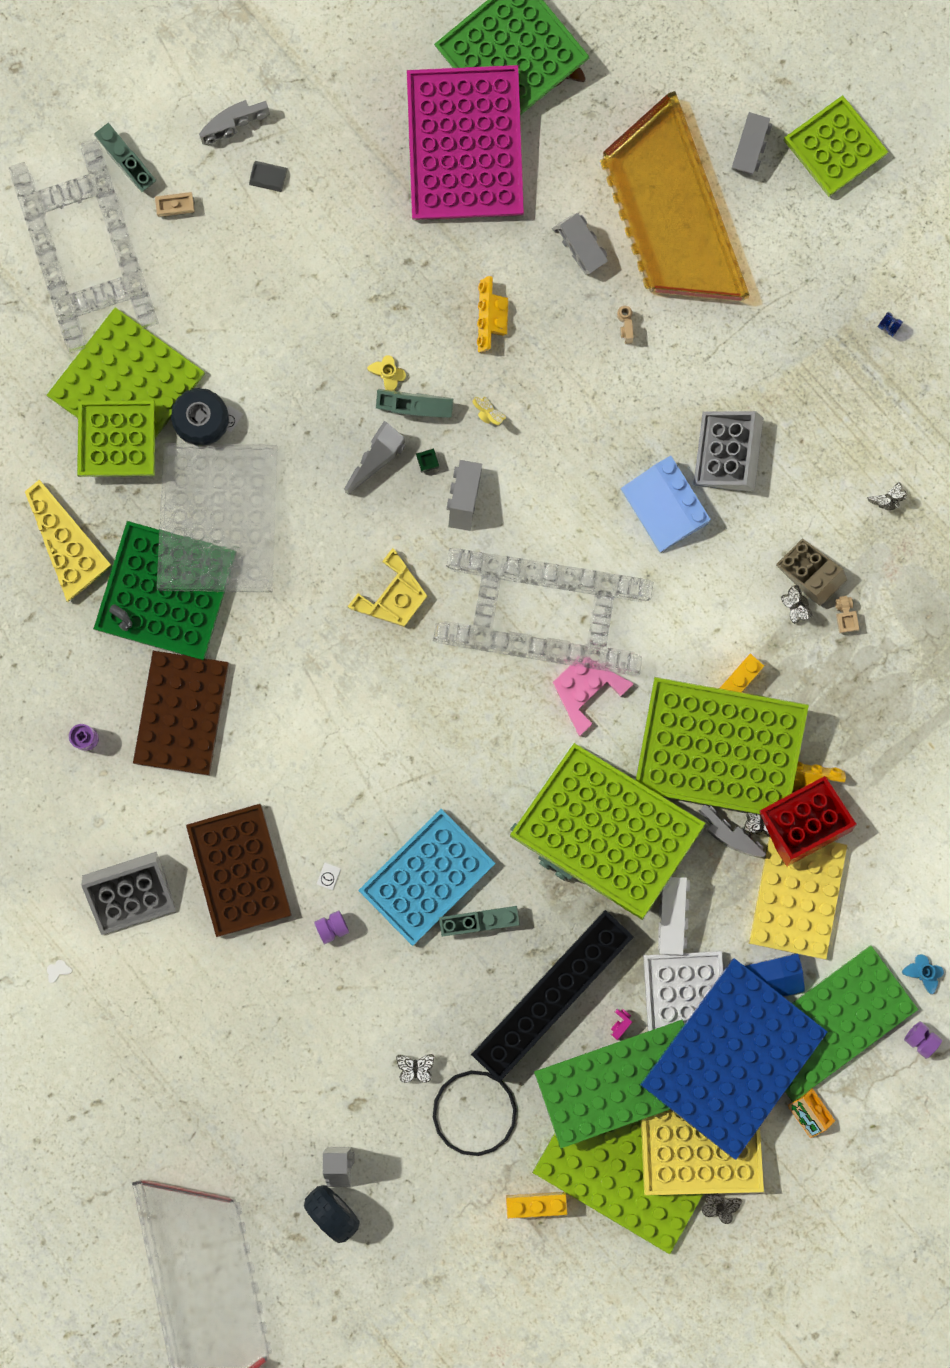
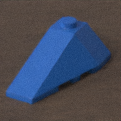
[744,953,805,996]

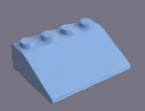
[621,456,711,552]

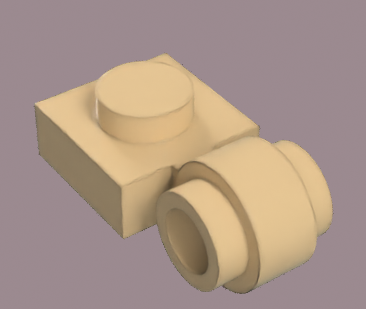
[617,306,634,344]
[835,596,859,633]

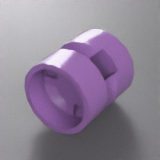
[69,724,99,751]
[314,910,350,945]
[904,1021,942,1059]

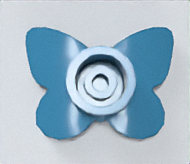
[902,954,944,994]

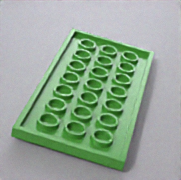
[785,945,918,1102]
[534,1020,684,1148]

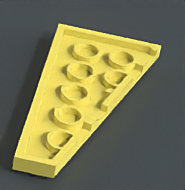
[25,480,112,602]

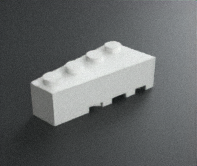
[658,869,690,955]

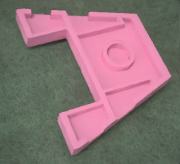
[553,656,633,736]

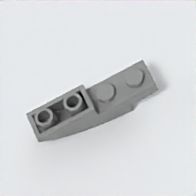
[199,100,270,144]
[698,805,766,858]

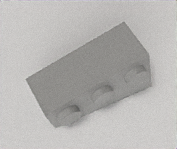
[731,112,772,175]
[552,213,608,275]
[446,460,482,531]
[323,1147,354,1187]

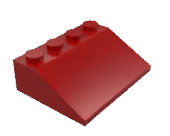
[759,776,857,867]

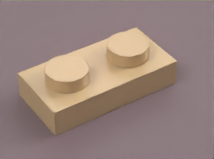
[155,192,195,217]

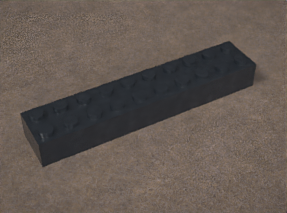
[471,910,634,1082]

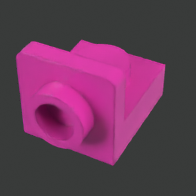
[610,1008,632,1040]

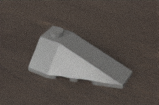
[344,421,406,494]

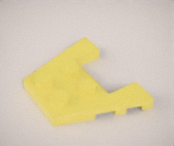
[348,548,427,627]

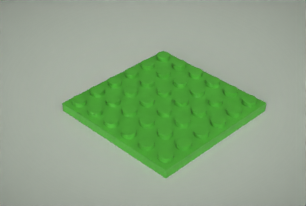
[434,0,590,115]

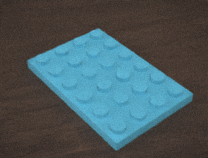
[358,809,496,946]

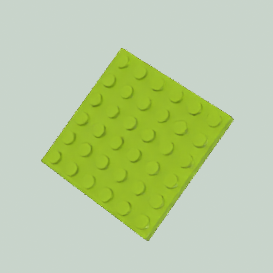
[47,307,205,438]

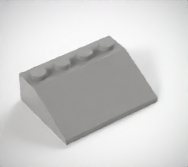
[694,411,764,491]
[81,851,176,935]

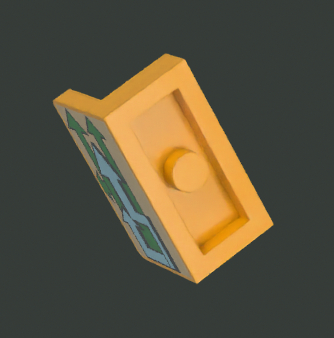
[788,1088,835,1138]

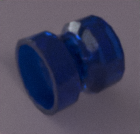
[877,312,903,337]

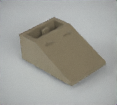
[776,538,847,606]

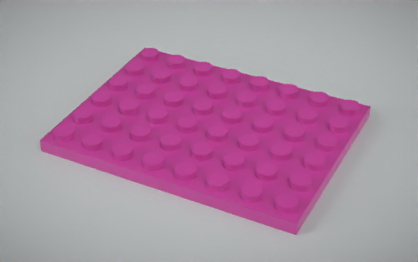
[407,65,524,220]

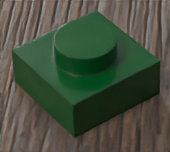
[416,448,439,473]

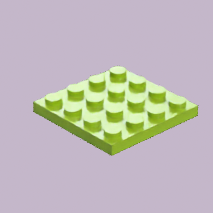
[783,95,888,197]
[77,400,155,477]

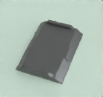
[249,161,288,192]

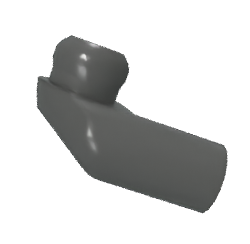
[109,604,132,631]

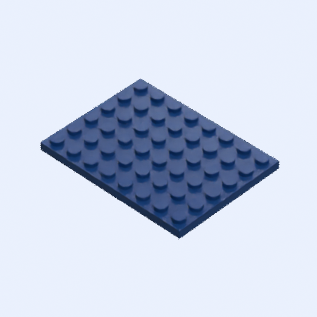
[640,958,827,1160]

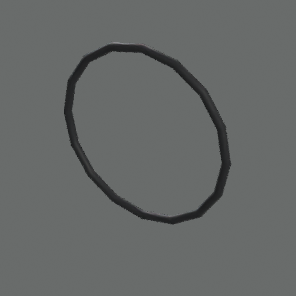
[432,1070,517,1156]

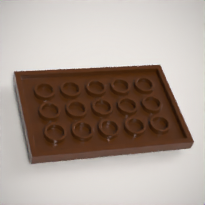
[133,650,229,776]
[186,803,292,937]

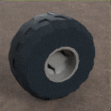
[171,388,229,447]
[304,1185,360,1243]

